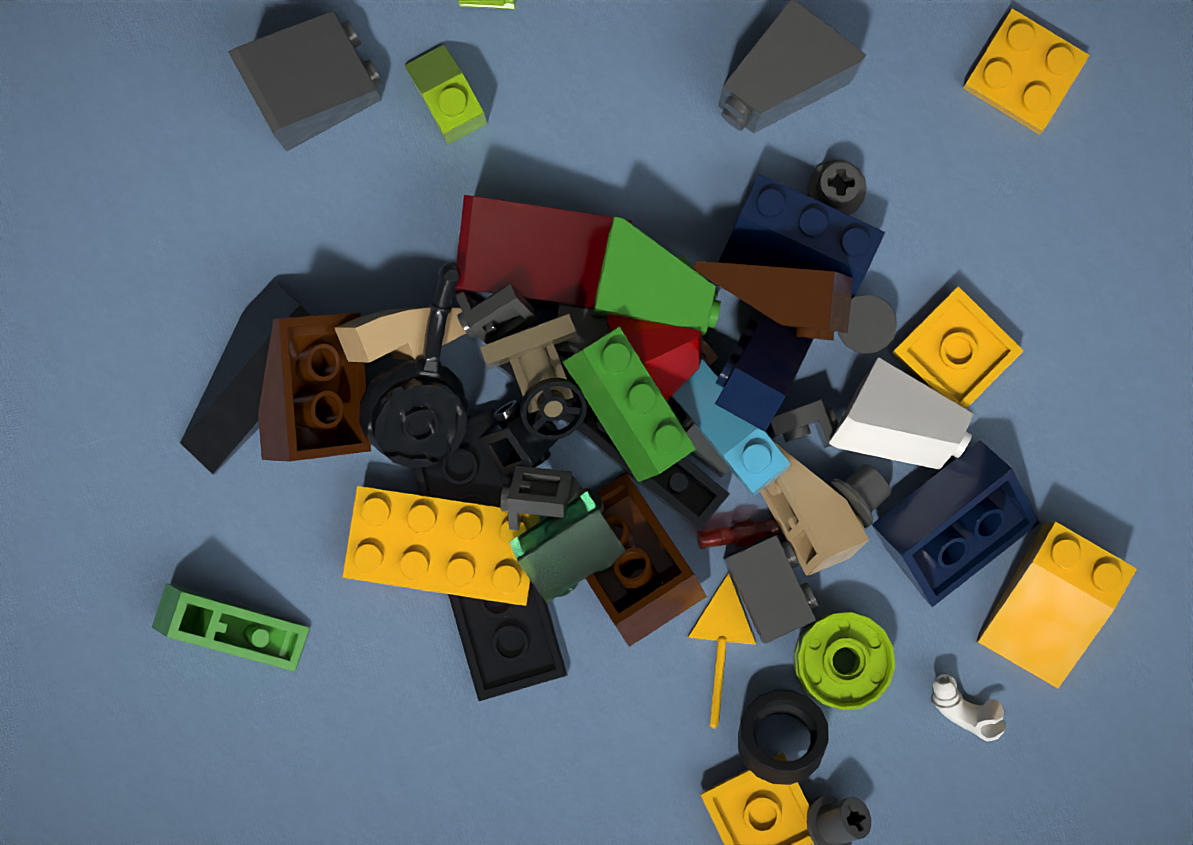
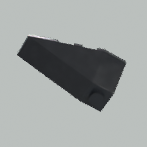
[180,280,311,475]

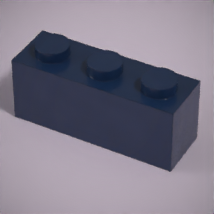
[715,314,813,432]

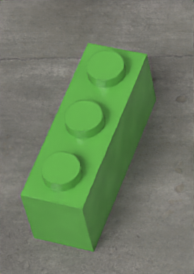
[563,327,696,482]

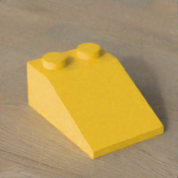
[976,521,1137,688]

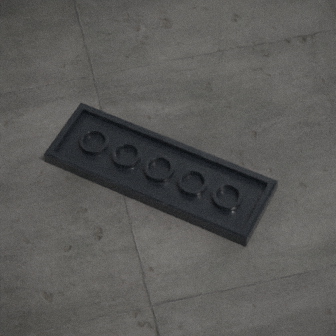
[412,410,568,701]

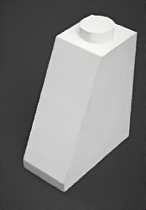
[829,357,974,470]

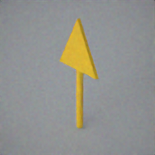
[688,572,756,729]

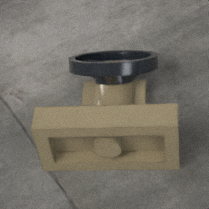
[480,314,587,440]

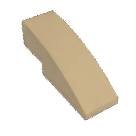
[334,307,466,363]

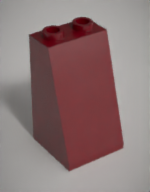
[455,195,632,310]

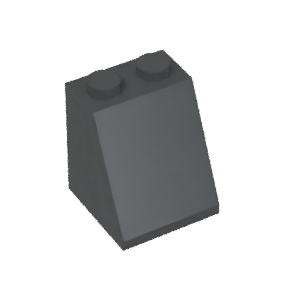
[718,0,866,134]
[228,11,383,152]

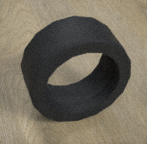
[738,690,829,785]

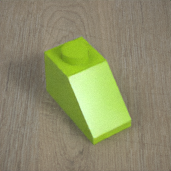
[404,44,487,146]

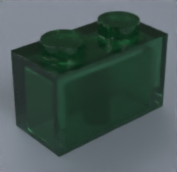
[509,491,626,603]

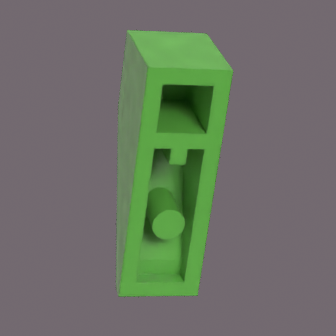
[152,583,309,672]

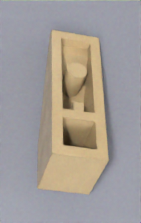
[760,439,869,576]

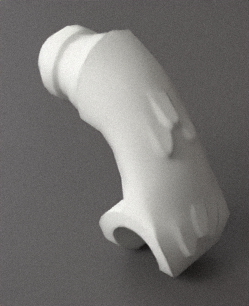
[931,674,1006,742]

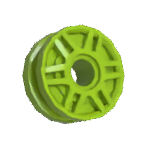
[793,612,896,710]

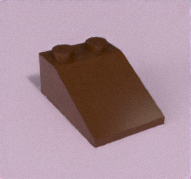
[694,261,853,341]
[258,312,371,462]
[559,473,707,647]

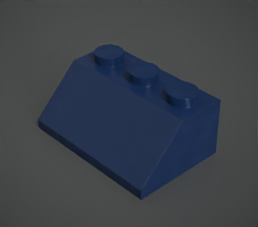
[718,174,885,299]
[871,440,1040,607]

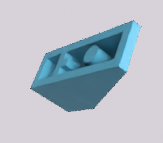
[672,359,791,497]

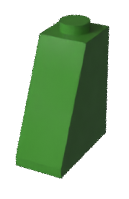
[592,216,721,338]

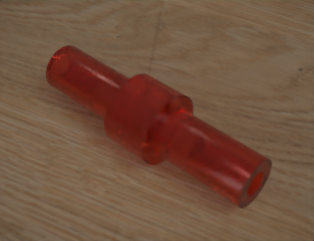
[697,517,784,549]

